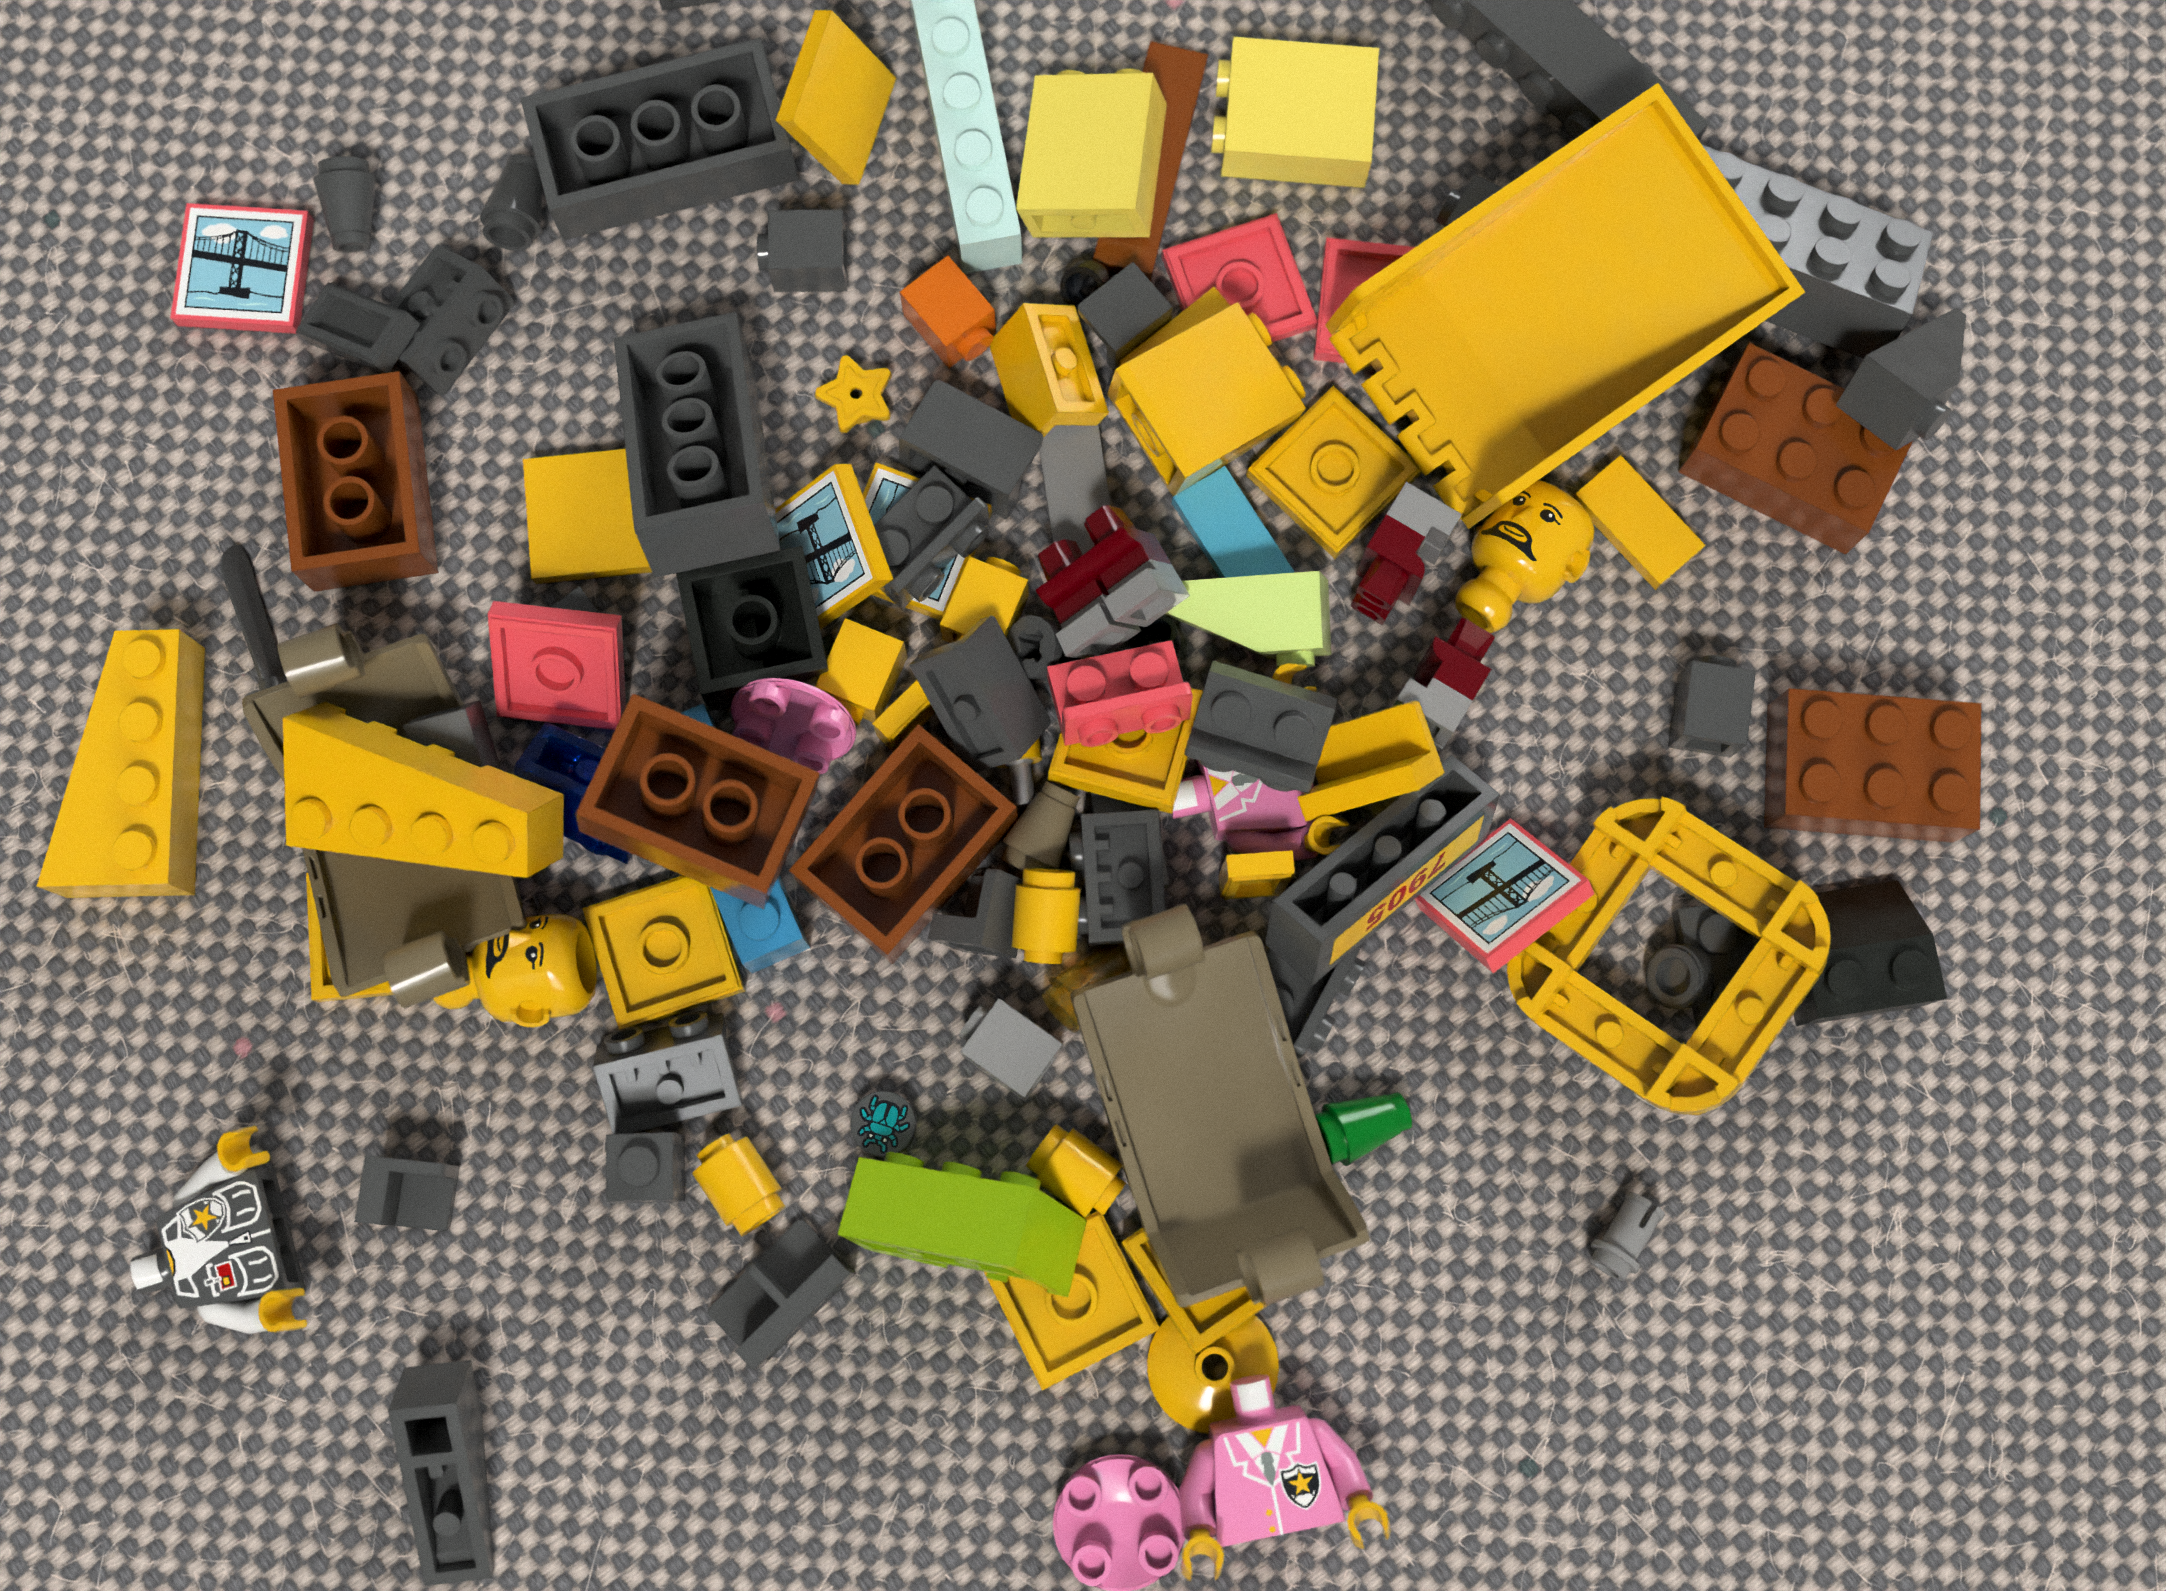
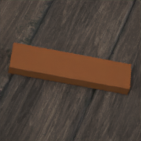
[1093,41,1208,281]

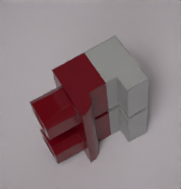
[1350,482,1462,625]
[1036,505,1190,659]
[1392,618,1495,754]

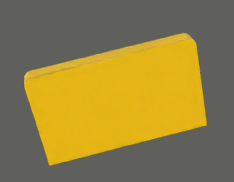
[990,303,1109,438]
[1297,700,1445,822]

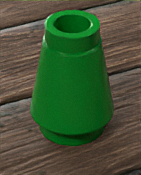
[1315,1092,1412,1166]

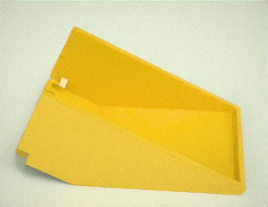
[1325,83,1805,529]

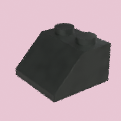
[676,546,829,711]
[1794,880,1947,1026]

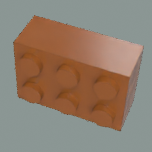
[1678,343,1913,555]
[273,371,439,592]
[1764,688,1982,843]
[576,693,820,909]
[789,724,1018,964]

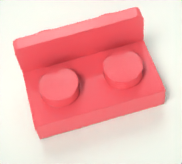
[1047,640,1193,747]

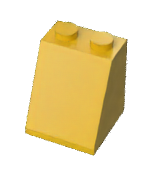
[1107,302,1306,496]

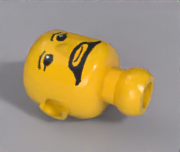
[1455,481,1594,633]
[433,914,597,1027]

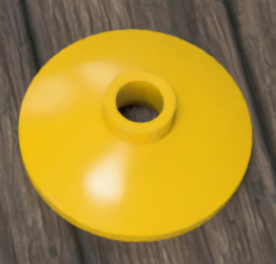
[1147,1315,1279,1434]

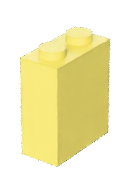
[1211,37,1379,188]
[1016,69,1167,238]

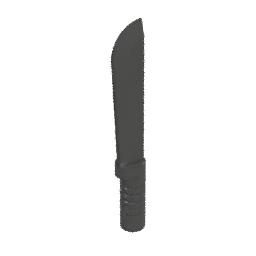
[220,545,288,691]

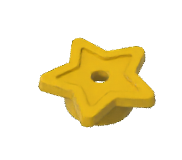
[814,355,892,433]

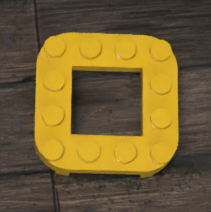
[1507,797,1830,1115]

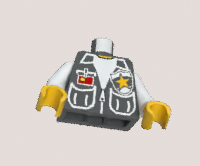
[131,1125,307,1334]

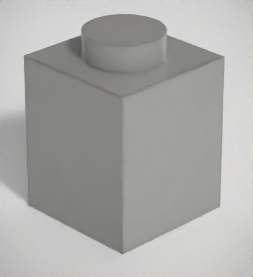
[959,998,1063,1102]

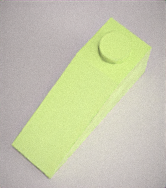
[1164,571,1331,668]

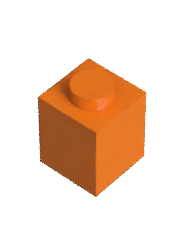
[899,255,997,368]

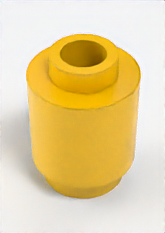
[1011,868,1081,964]
[1026,1124,1126,1218]
[692,1133,786,1236]

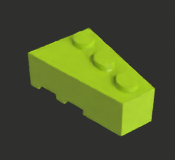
[837,1152,1087,1297]

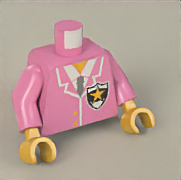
[1171,663,1349,861]
[1179,1375,1390,1581]

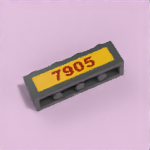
[1265,755,1500,985]

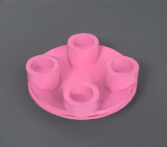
[731,678,856,774]
[1053,1454,1185,1591]

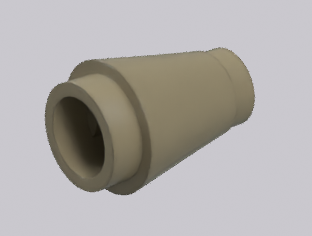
[1001,781,1080,871]

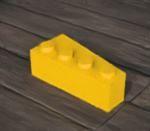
[36,629,205,898]
[283,702,564,878]

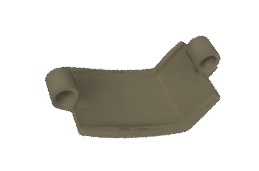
[242,623,527,1008]
[1070,904,1370,1307]

